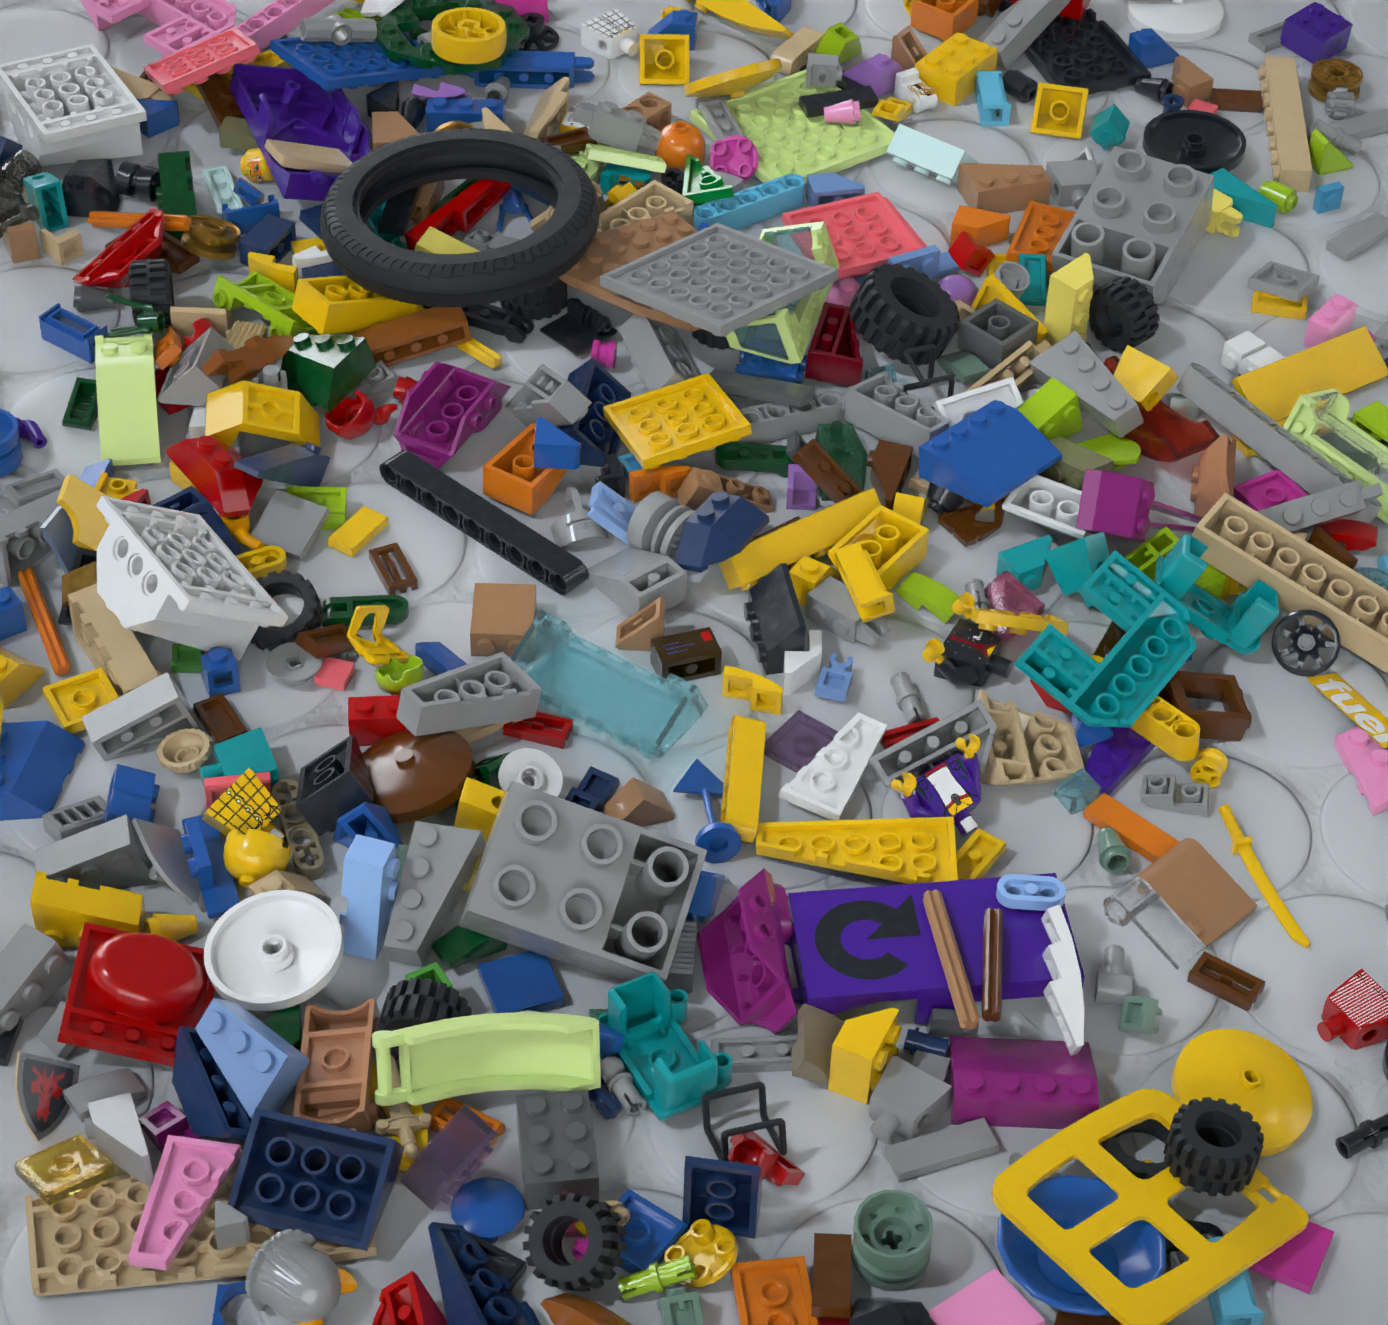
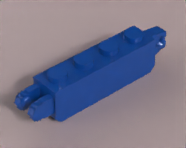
[458,50,594,89]

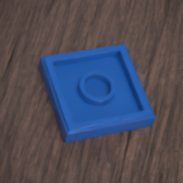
[478,951,565,1013]
[584,1188,688,1274]

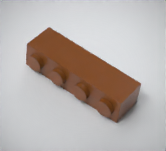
[351,306,471,367]

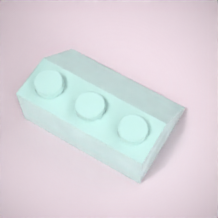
[886,124,979,186]

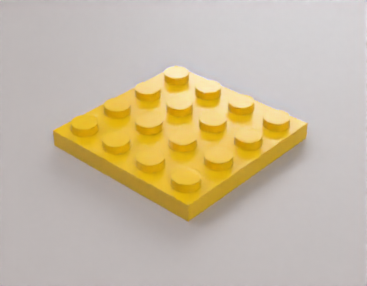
[603,373,752,470]

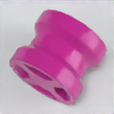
[591,339,617,369]

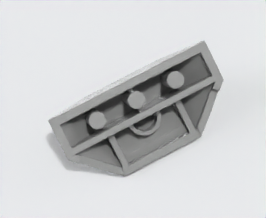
[869,699,997,793]

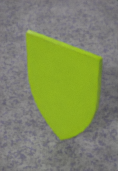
[1078,432,1141,471]

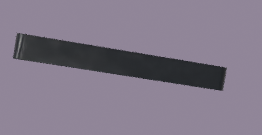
[379,450,589,595]

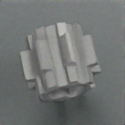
[1325,87,1354,119]

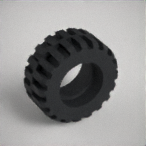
[850,263,960,366]

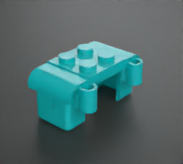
[1155,534,1279,654]
[597,972,733,1122]

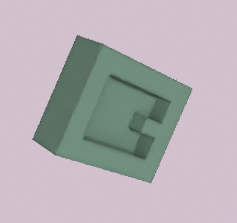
[656,1287,704,1325]

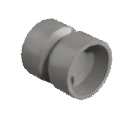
[994,261,1030,300]

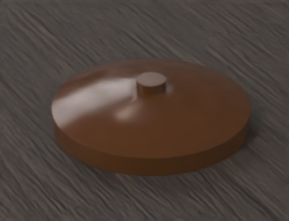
[362,730,476,824]

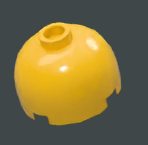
[223,829,292,889]

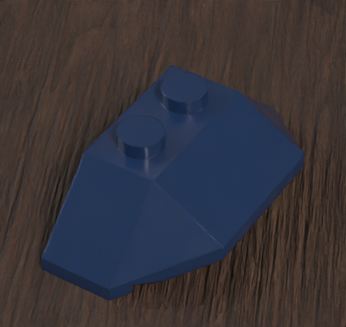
[674,491,770,573]
[172,1026,252,1139]

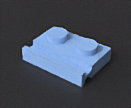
[587,481,636,547]

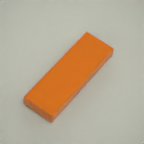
[1083,793,1180,863]

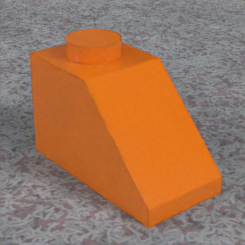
[950,205,1011,247]

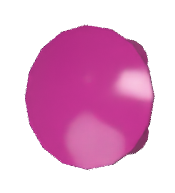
[709,135,759,183]

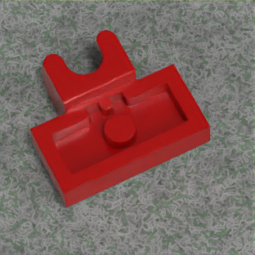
[728,1131,806,1187]

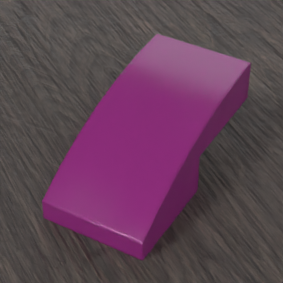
[138,1100,203,1153]

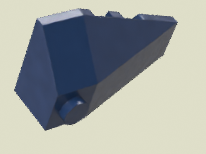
[428,1222,541,1325]

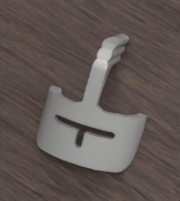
[551,486,609,547]

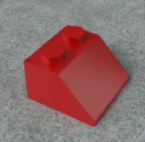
[348,695,408,746]

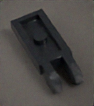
[462,304,535,344]

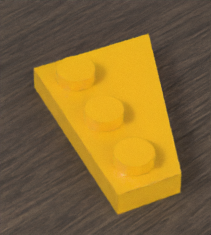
[971,274,1049,346]
[970,607,1069,636]

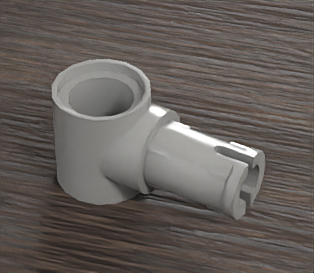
[1094,945,1133,1005]

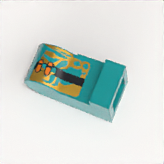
[600,163,651,195]

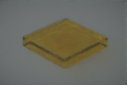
[14,1134,116,1206]

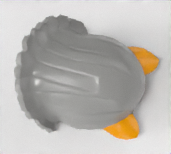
[245,1229,358,1325]

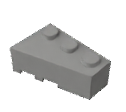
[82,672,202,761]

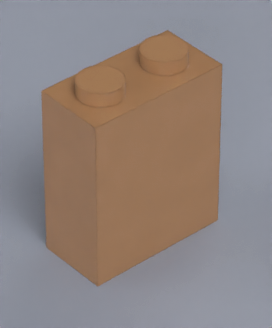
[470,583,537,658]

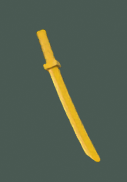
[1218,804,1310,948]

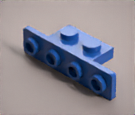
[181,815,240,919]

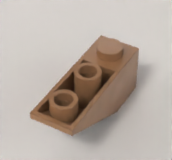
[677,467,774,513]

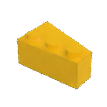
[30,871,147,948]

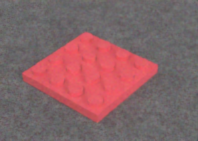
[143,27,260,95]
[782,192,922,279]

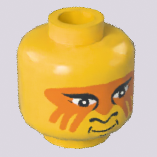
[240,148,274,182]

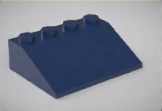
[228,1107,405,1251]

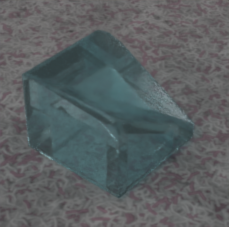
[1053,768,1101,815]

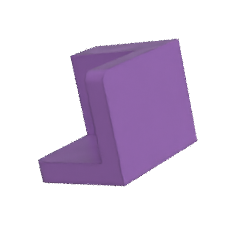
[786,464,817,511]

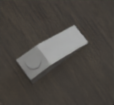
[83,1092,154,1186]

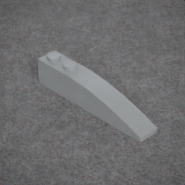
[977,0,1071,71]

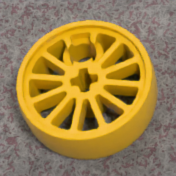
[431,7,507,64]

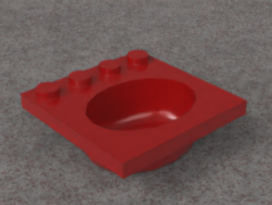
[57,922,214,1067]

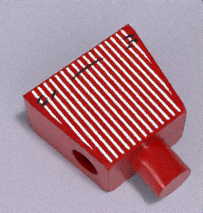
[1317,969,1388,1050]

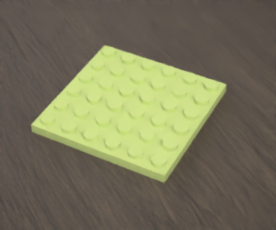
[689,69,895,184]

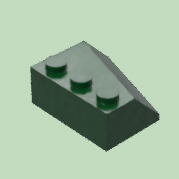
[280,333,376,413]

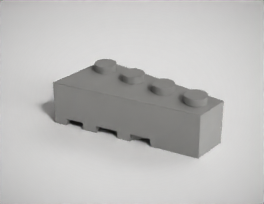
[1029,330,1144,438]
[844,371,950,458]
[0,489,61,587]
[396,651,542,737]

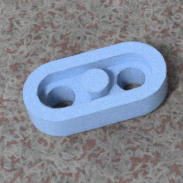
[996,874,1066,911]

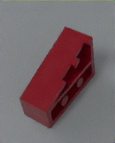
[805,302,863,387]

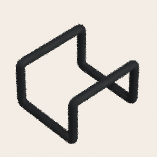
[903,344,955,397]
[702,1082,787,1162]

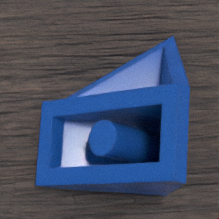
[333,802,404,849]

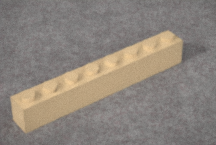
[1258,56,1312,193]

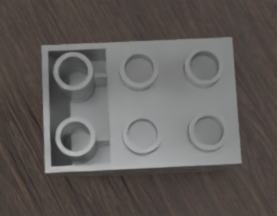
[1052,146,1215,305]
[458,781,707,981]

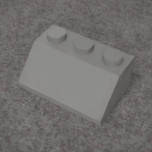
[157,326,235,406]

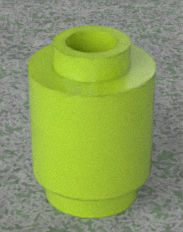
[1258,180,1298,214]

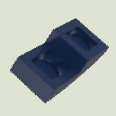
[565,766,620,812]

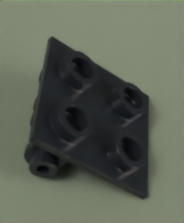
[540,298,618,356]

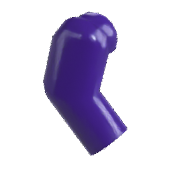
[15,417,47,449]

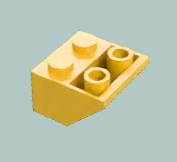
[828,1007,902,1104]

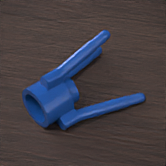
[496,187,536,233]

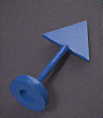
[673,758,741,863]

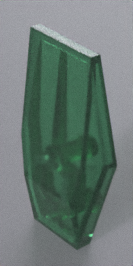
[815,421,868,501]

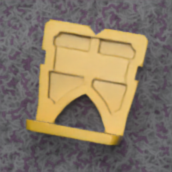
[347,605,411,666]

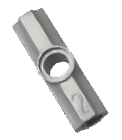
[299,14,377,46]

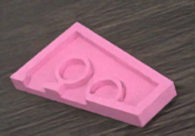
[1334,726,1388,816]

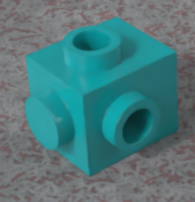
[1089,104,1130,150]

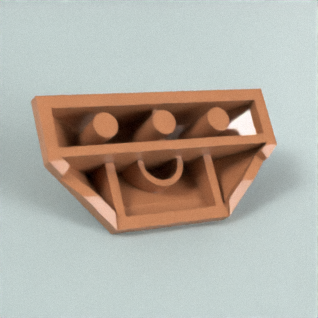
[1190,434,1236,517]

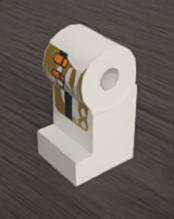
[894,67,937,113]

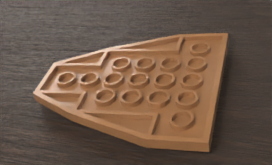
[559,212,701,332]

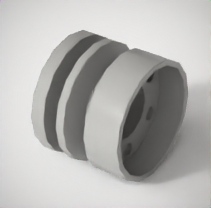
[627,491,695,561]

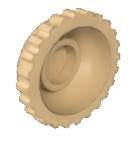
[156,728,212,774]

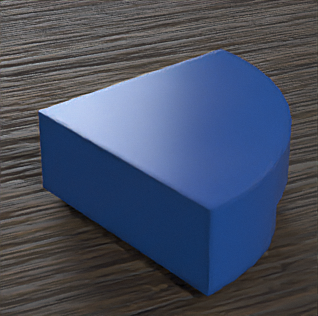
[599,1023,625,1060]

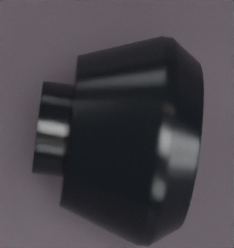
[926,482,964,515]

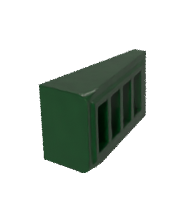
[62,377,98,430]

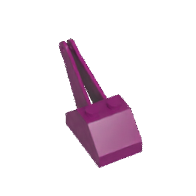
[1076,469,1203,543]

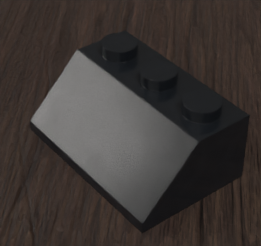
[743,563,806,675]

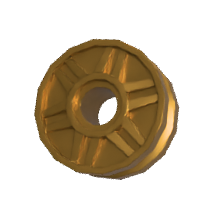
[1308,58,1363,103]
[181,215,241,261]

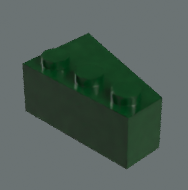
[156,150,197,241]

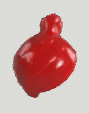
[325,390,398,440]

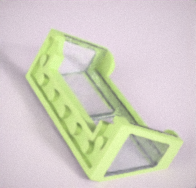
[1283,388,1388,524]

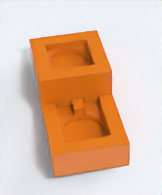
[629,465,692,503]

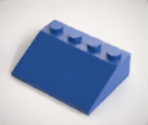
[919,400,1062,508]

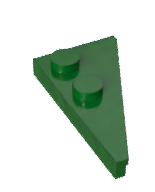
[682,154,734,206]

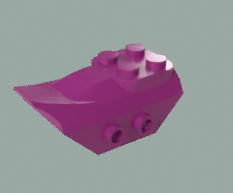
[393,361,511,469]
[697,868,798,1034]

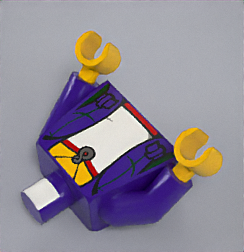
[891,733,982,837]

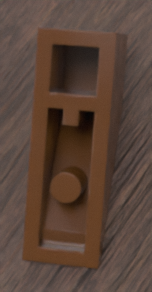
[867,439,913,510]

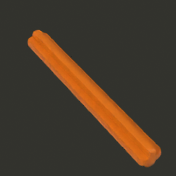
[87,211,192,231]
[17,568,71,676]

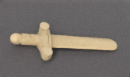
[375,1054,431,1158]

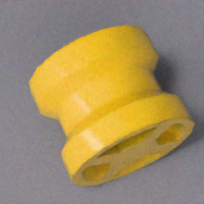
[1190,747,1229,788]

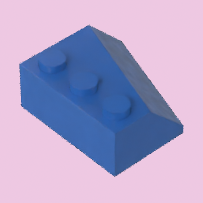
[0,720,85,821]

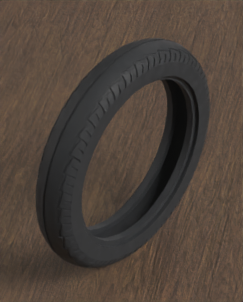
[320,128,600,307]

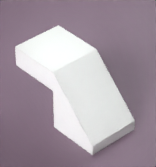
[783,630,822,695]

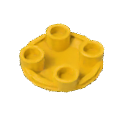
[664,1219,739,1287]

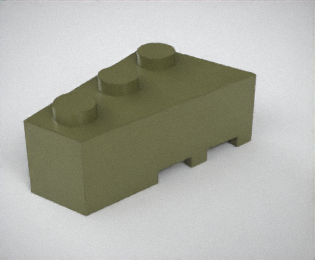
[1038,436,1115,491]

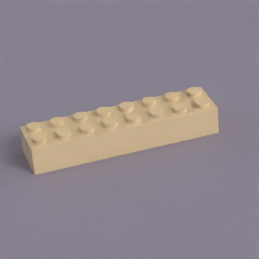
[1192,493,1388,673]

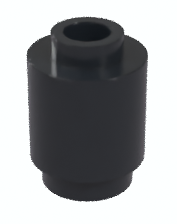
[1002,70,1038,103]

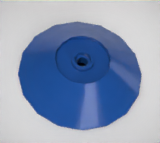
[997,1175,1166,1316]

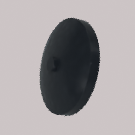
[1143,110,1246,174]

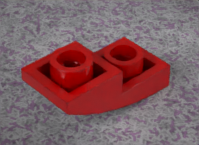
[1313,519,1378,551]

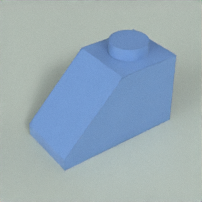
[806,172,865,207]

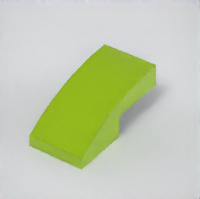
[895,572,960,624]

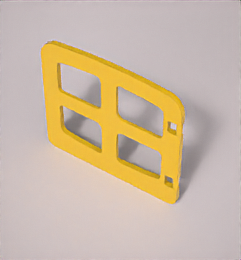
[991,1089,1309,1325]

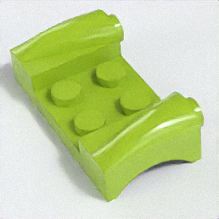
[213,271,321,338]

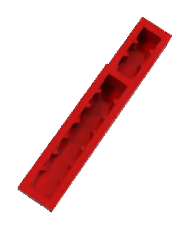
[405,179,511,251]

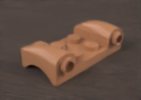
[293,998,381,1132]

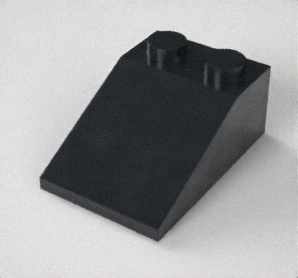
[295,734,374,837]

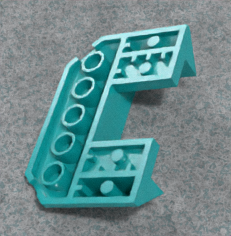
[1014,550,1197,727]

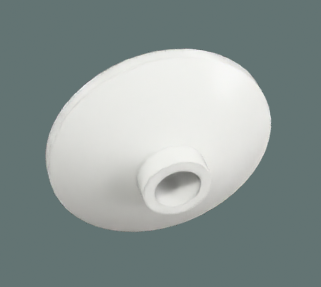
[498,748,563,797]

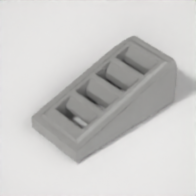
[42,795,107,842]

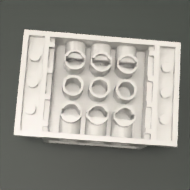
[0,44,147,167]
[96,496,288,661]

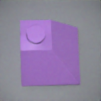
[842,53,905,97]

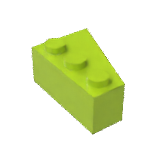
[1017,377,1084,440]

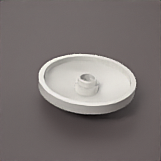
[1127,0,1224,42]
[204,890,344,1011]

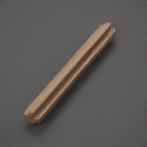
[923,889,980,1030]

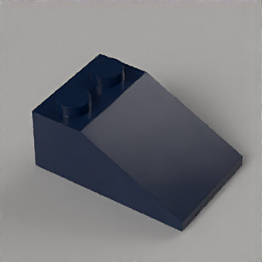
[682,1156,763,1239]

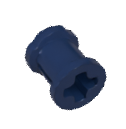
[1160,94,1184,115]

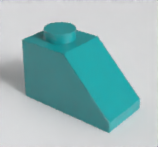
[996,535,1052,596]

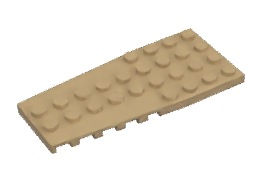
[25,1128,377,1297]

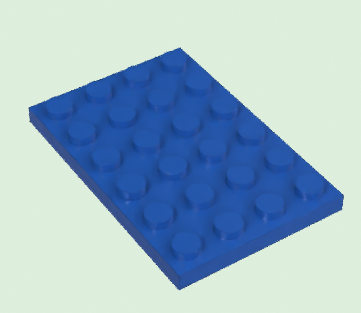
[270,32,450,92]

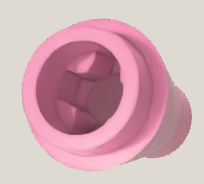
[824,99,861,124]

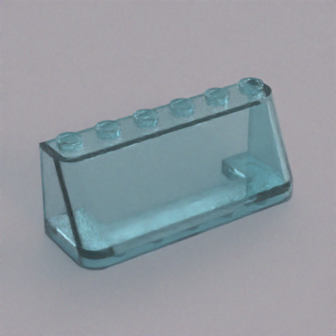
[510,610,708,760]

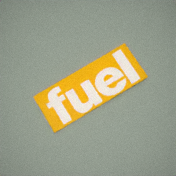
[1306,673,1388,748]

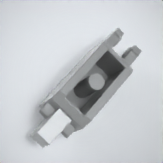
[573,101,662,151]

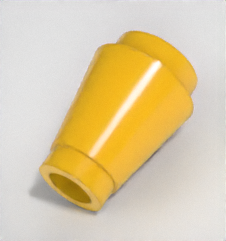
[144,914,198,941]

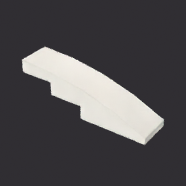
[1041,904,1085,1056]

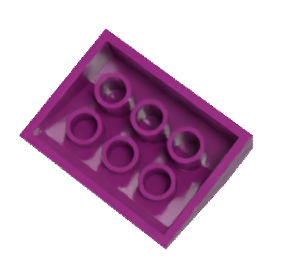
[949,1036,1099,1129]

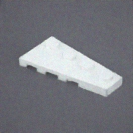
[778,712,887,820]

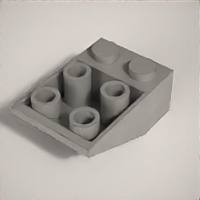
[588,547,687,617]

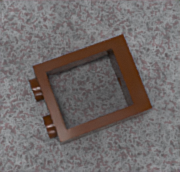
[1158,671,1252,741]

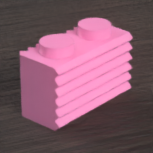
[1303,294,1358,348]

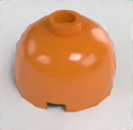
[655,121,706,170]

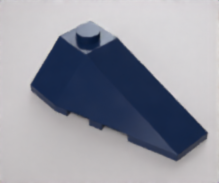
[233,442,331,487]

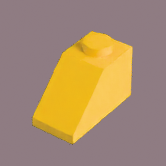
[789,555,842,607]

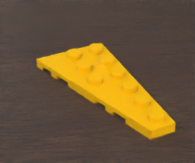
[756,817,958,884]

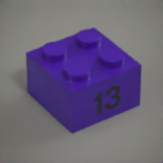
[1280,2,1353,64]

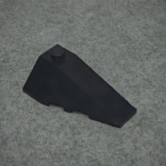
[61,159,121,217]

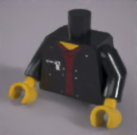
[922,592,1013,687]

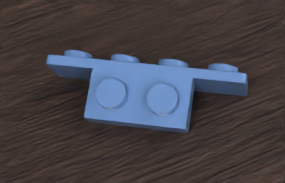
[856,245,960,285]

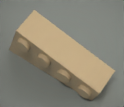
[599,180,694,232]
[67,583,162,697]

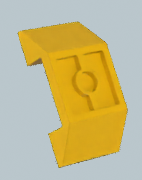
[205,380,320,446]

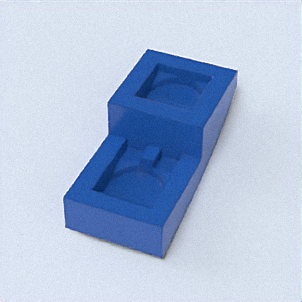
[233,177,265,206]

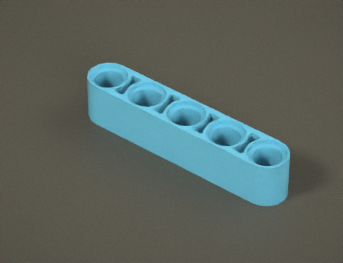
[693,174,805,230]

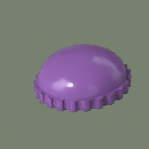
[938,275,979,306]

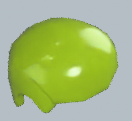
[375,655,424,695]

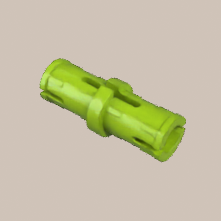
[618,1254,697,1301]

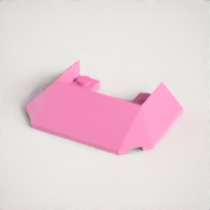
[80,0,236,59]

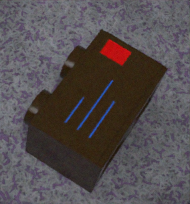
[650,627,722,686]

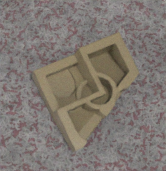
[792,1003,845,1085]

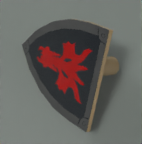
[15,1051,80,1142]

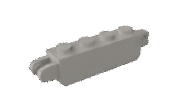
[1257,480,1383,533]

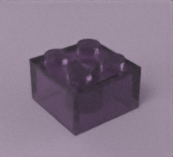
[400,1105,498,1210]

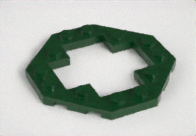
[375,0,530,75]

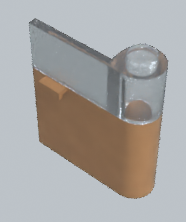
[1103,838,1257,970]

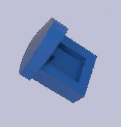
[1070,714,1113,747]

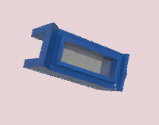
[39,303,108,363]

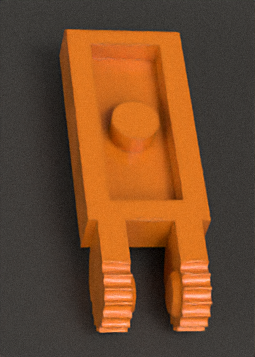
[153,326,183,371]

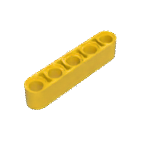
[1090,655,1200,762]
[720,715,766,844]

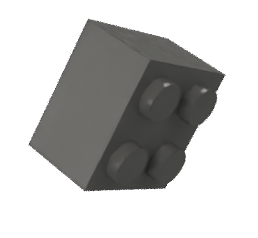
[957,298,1039,369]

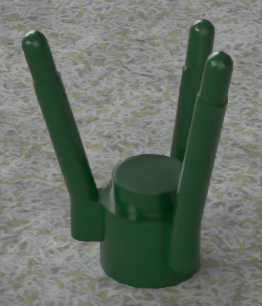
[106,294,165,338]

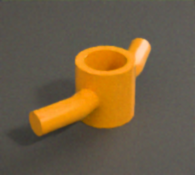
[219,514,265,550]

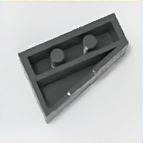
[33,814,158,890]

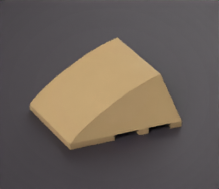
[977,689,1085,786]

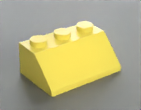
[1043,253,1094,346]

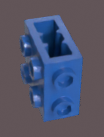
[735,336,808,384]

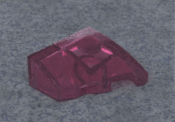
[984,570,1045,641]

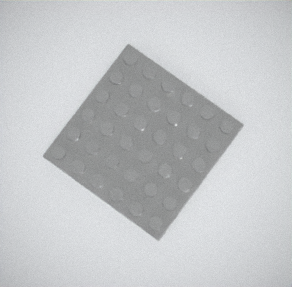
[600,223,838,337]

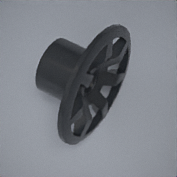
[518,13,559,51]
[1272,609,1341,676]

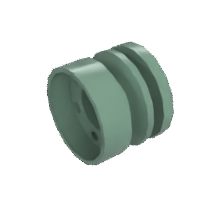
[852,1190,933,1291]

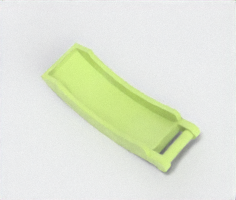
[95,332,161,466]
[372,1012,601,1106]

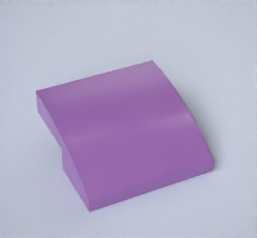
[411,81,473,103]

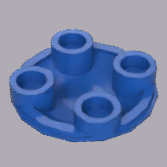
[451,1177,525,1244]

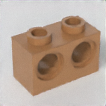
[622,92,672,131]

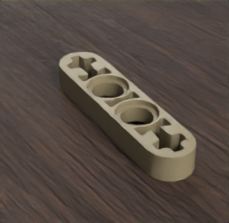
[272,778,326,881]

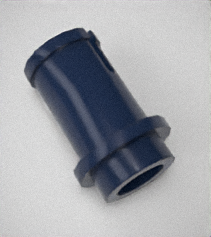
[903,1027,950,1057]

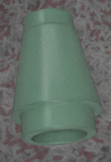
[1097,827,1132,874]

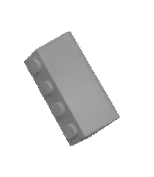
[618,314,700,392]

